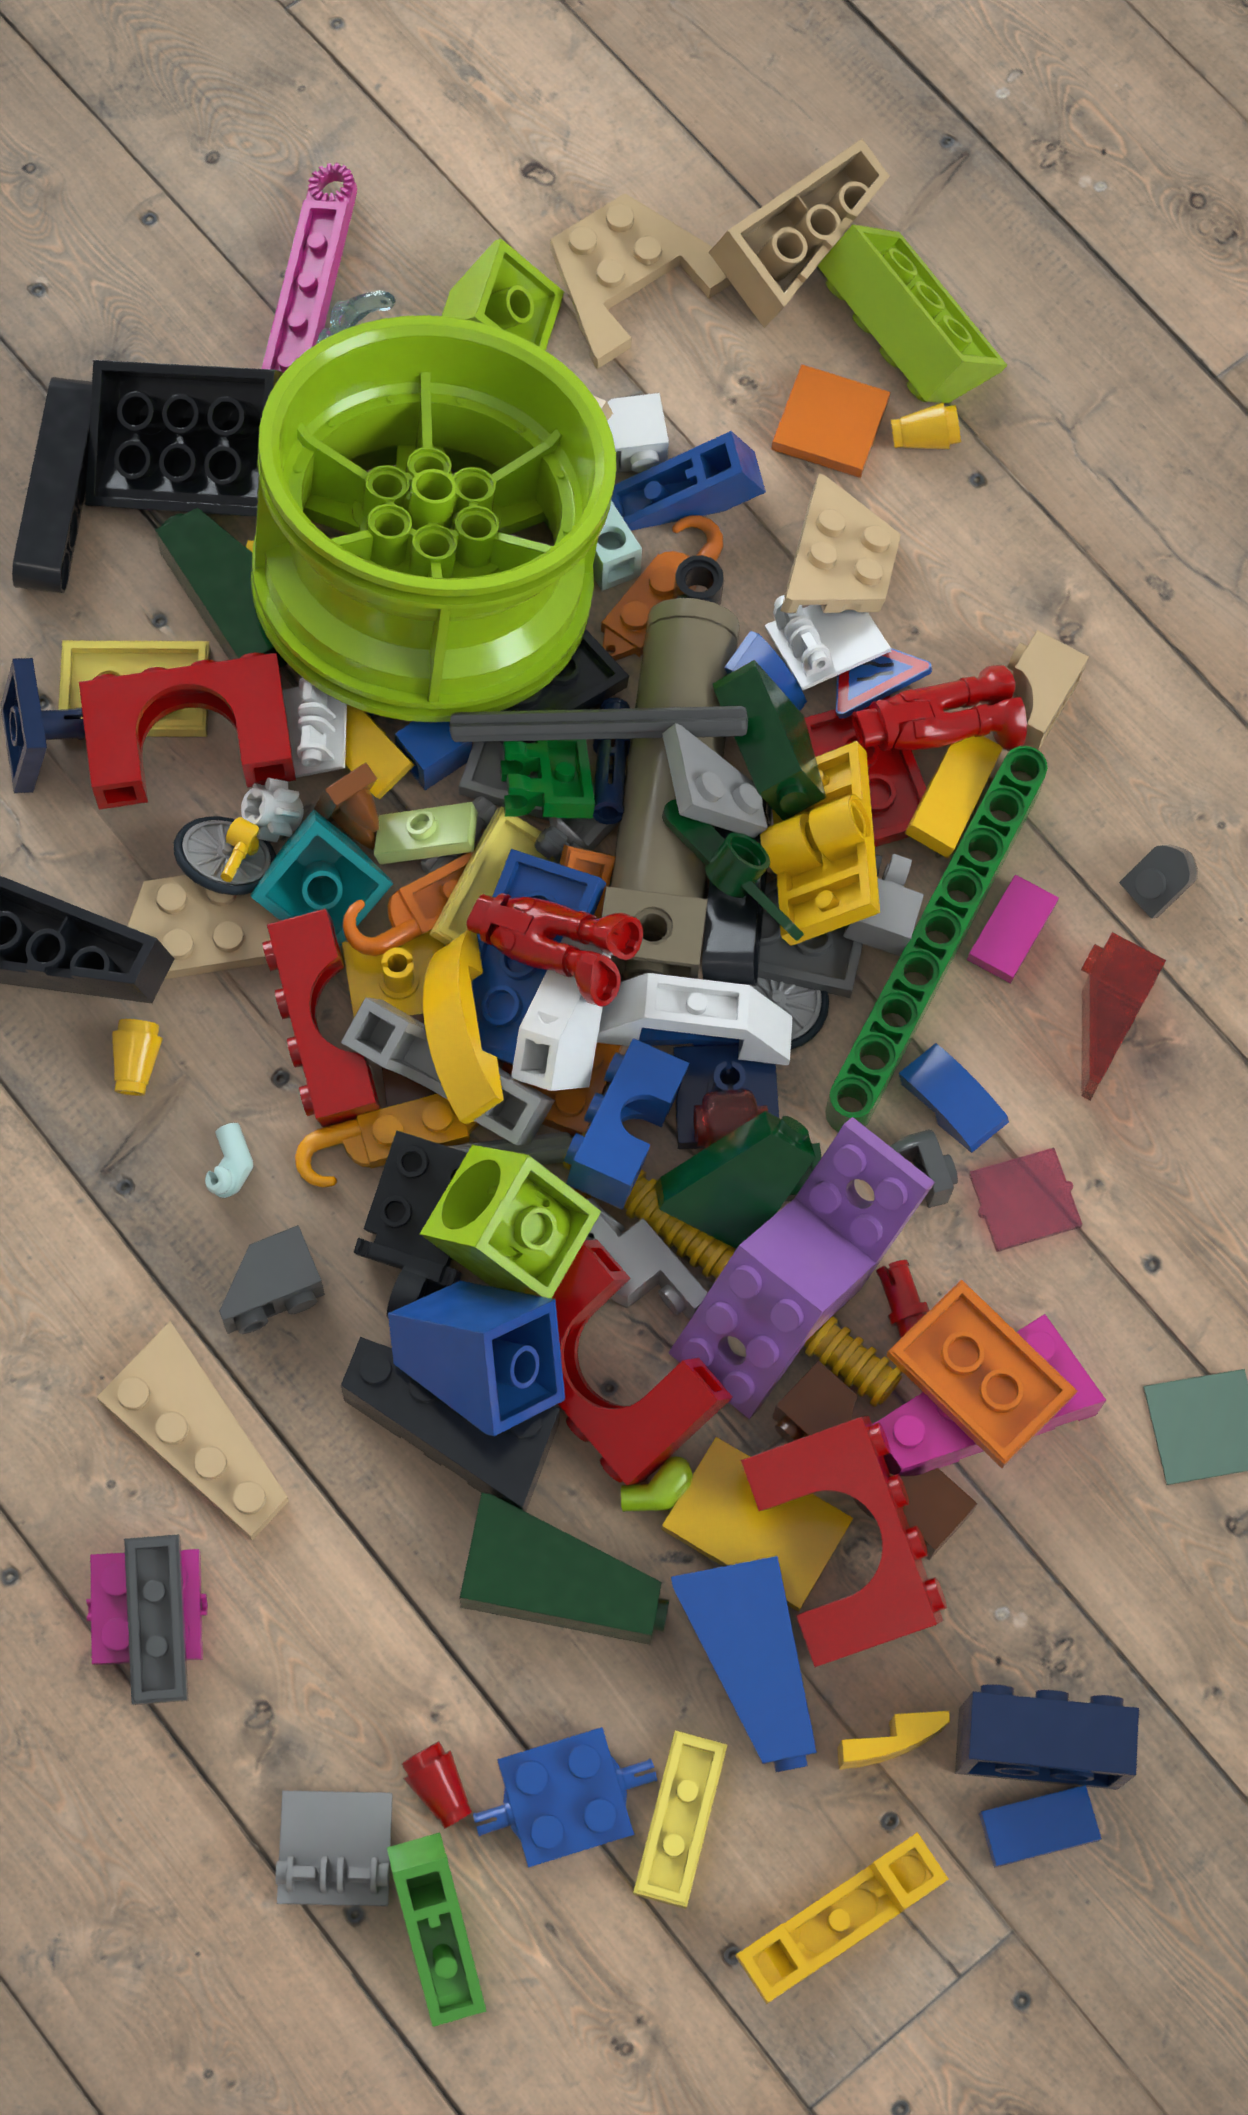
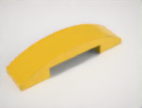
[423,930,504,1125]
[735,1832,949,2004]

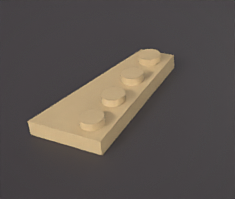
[97,1321,289,1540]

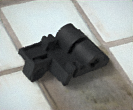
[354,1130,467,1320]

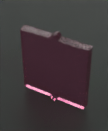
[969,1148,1083,1252]

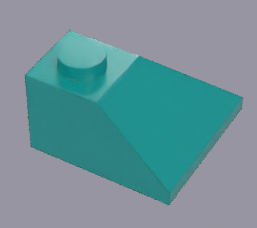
[251,810,393,947]

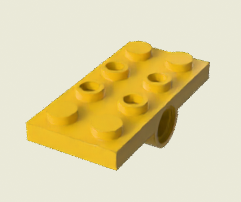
[760,741,880,946]

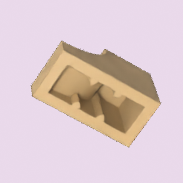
[1007,630,1089,750]

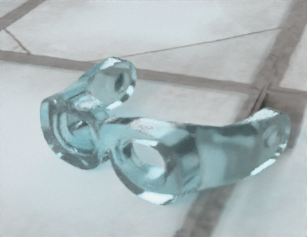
[317,291,396,343]

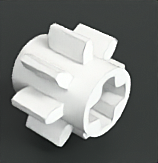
[241,778,304,842]

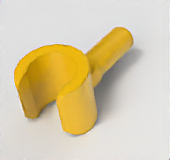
[220,817,259,882]

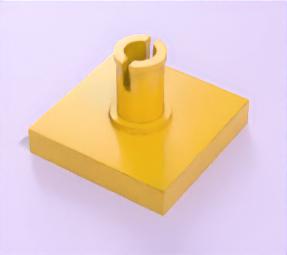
[342,930,444,1017]

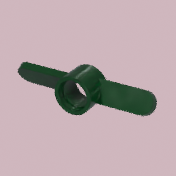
[662,799,804,941]

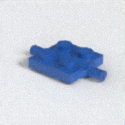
[472,1727,658,1868]

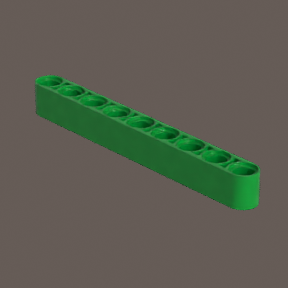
[825,746,1048,1132]

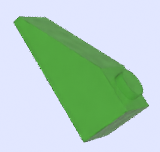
[387,1832,487,2027]

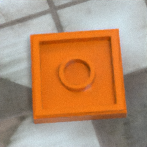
[771,364,891,478]

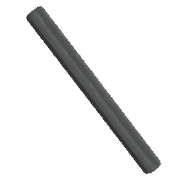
[449,706,748,742]

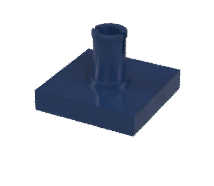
[0,658,85,793]
[673,1045,779,1149]

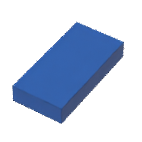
[979,1785,1102,1868]

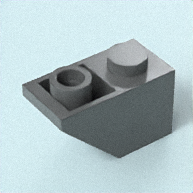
[219,1225,325,1334]

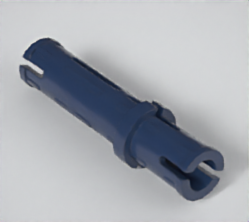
[593,697,631,825]

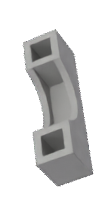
[341,997,555,1145]

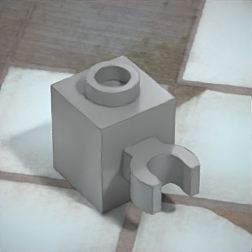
[843,854,924,956]

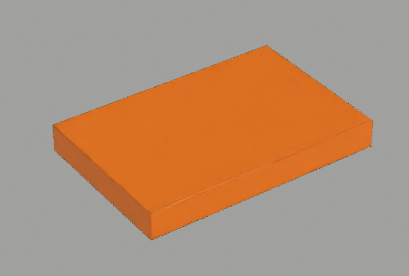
[886,1279,1078,1468]

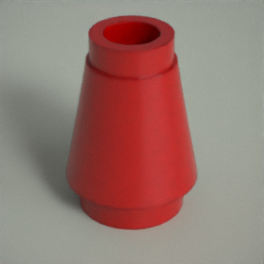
[401,1741,473,1829]

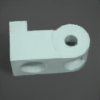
[593,501,642,591]

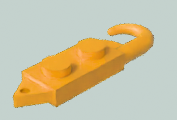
[295,1094,479,1188]

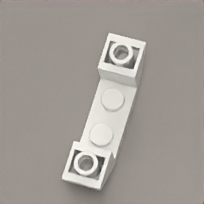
[597,973,792,1065]

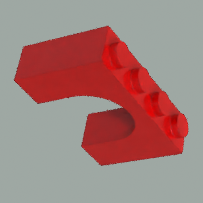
[79,652,296,810]
[552,1239,733,1486]
[741,1416,947,1667]

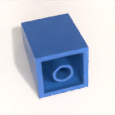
[388,1281,565,1436]

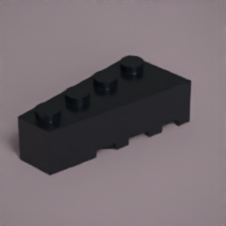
[0,876,175,1003]
[341,1337,560,1512]

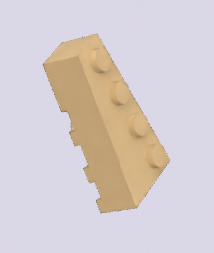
[708,139,890,328]

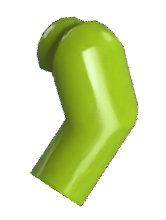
[621,1456,693,1512]

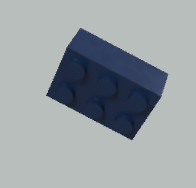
[955,1684,1139,1790]

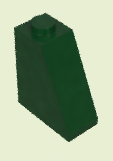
[712,659,827,821]
[655,1111,815,1249]

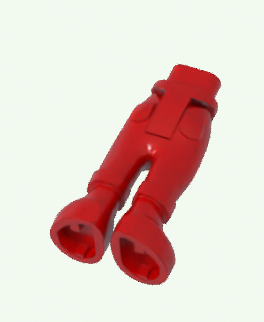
[851,664,1027,751]
[466,893,643,1007]

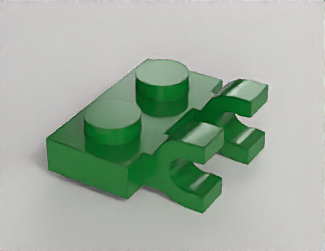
[500,739,595,819]

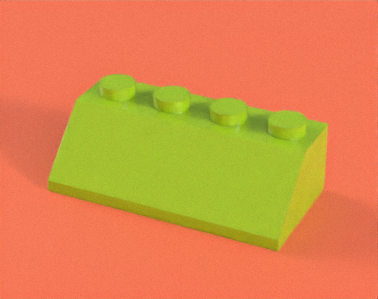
[817,225,1008,403]

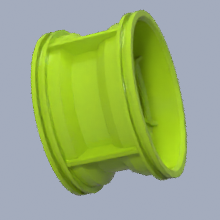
[251,315,616,722]

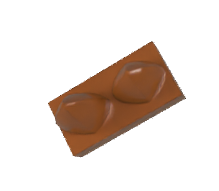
[312,762,379,850]

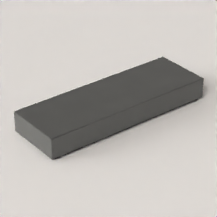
[124,1534,189,1705]

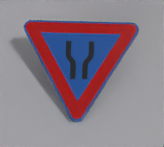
[836,648,932,719]

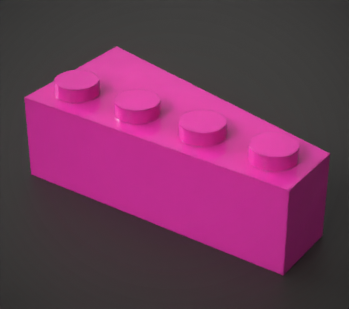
[872,1314,1106,1476]

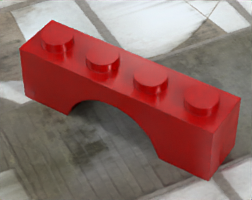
[262,909,381,1127]

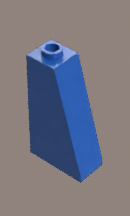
[671,1556,817,1772]

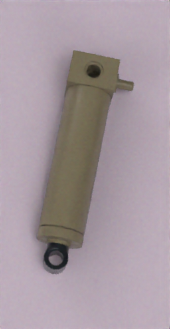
[598,555,740,982]

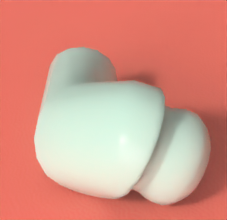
[205,1123,253,1198]

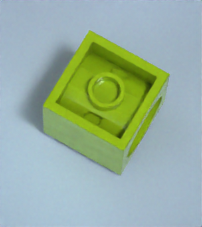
[420,1145,601,1298]

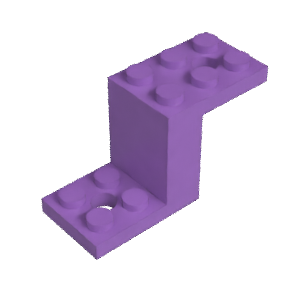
[669,1117,935,1419]

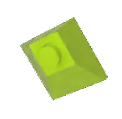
[442,239,564,350]

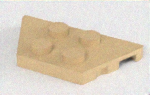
[781,474,901,613]
[127,875,280,979]

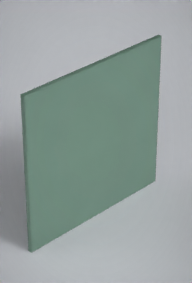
[1143,1369,1248,1485]

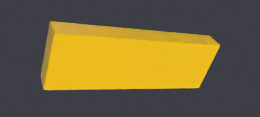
[905,736,1003,858]

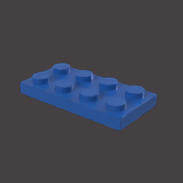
[471,849,606,1065]

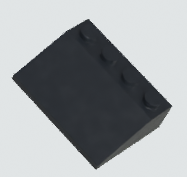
[85,360,283,517]

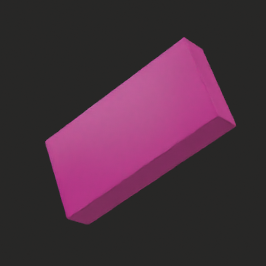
[967,874,1059,984]

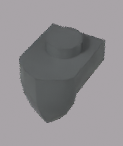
[1119,845,1198,919]
[890,1129,958,1208]

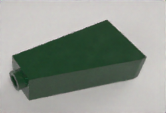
[155,507,288,668]
[460,1492,669,1645]

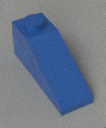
[611,431,766,531]

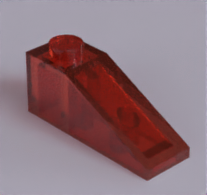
[1081,932,1166,1101]

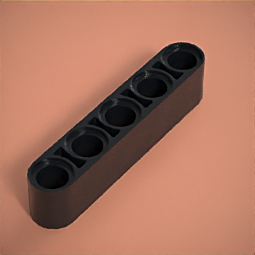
[12,377,92,593]
[702,780,772,986]

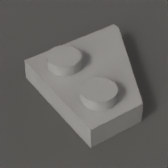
[662,723,768,838]

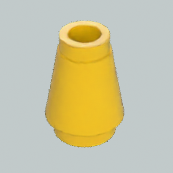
[891,402,961,449]
[112,1019,163,1096]

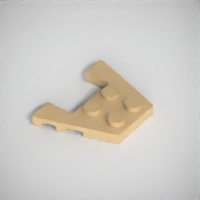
[550,193,732,369]

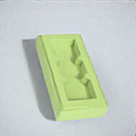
[374,802,478,865]

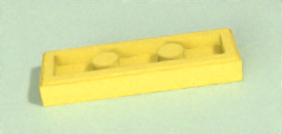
[633,1731,727,1909]

